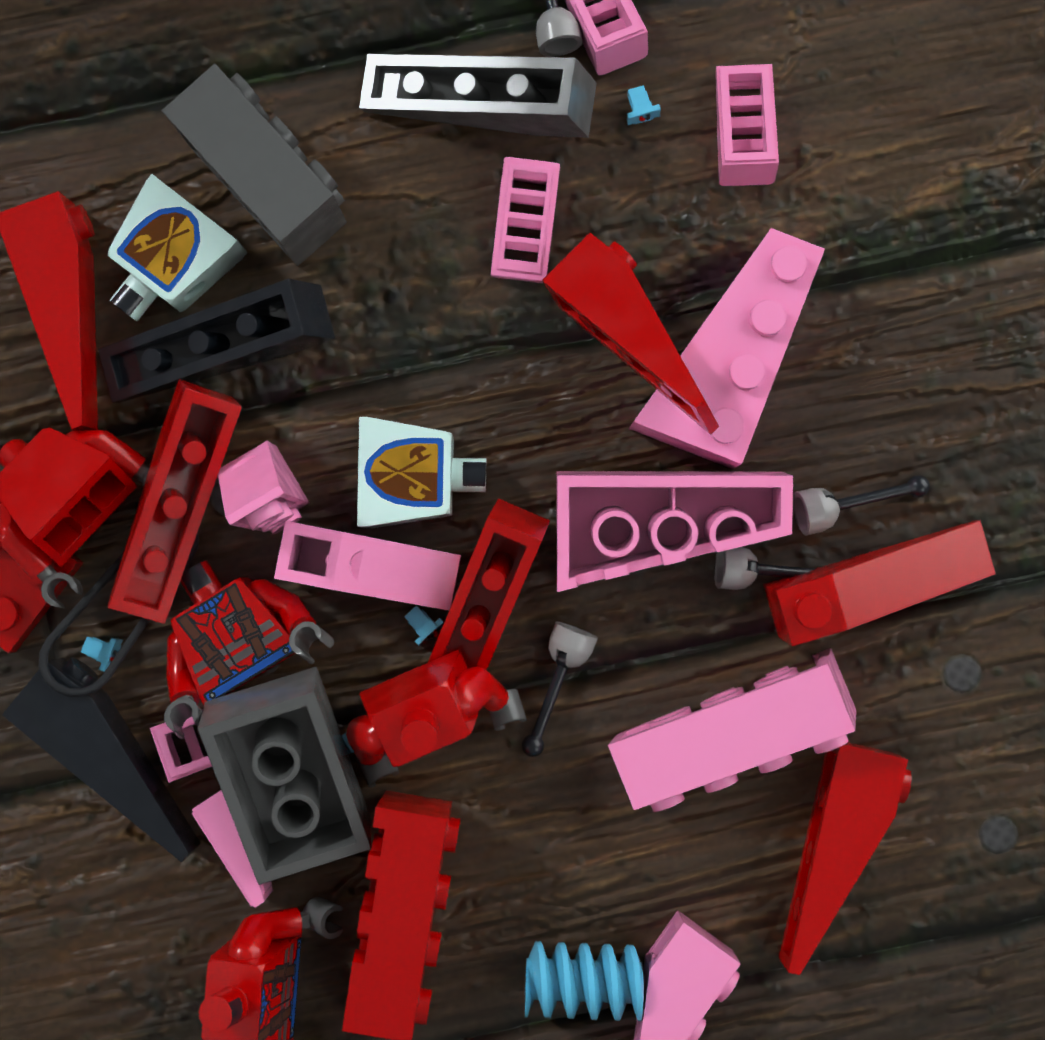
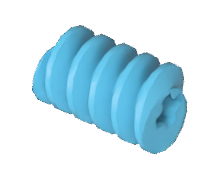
[525,941,644,1021]

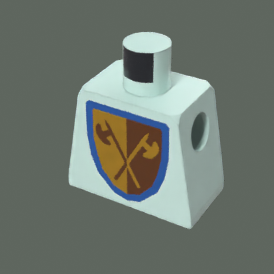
[108,174,248,321]
[357,417,486,528]

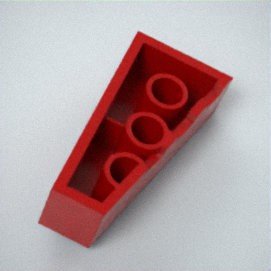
[342,790,461,1040]

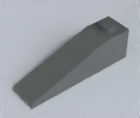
[359,54,597,138]

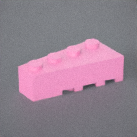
[629,228,825,469]
[556,471,793,592]
[608,648,856,812]

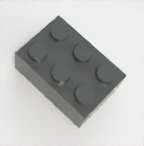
[161,64,347,267]
[198,667,371,885]

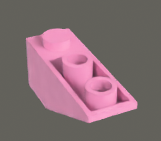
[218,441,310,534]
[274,521,461,611]
[634,910,741,1040]

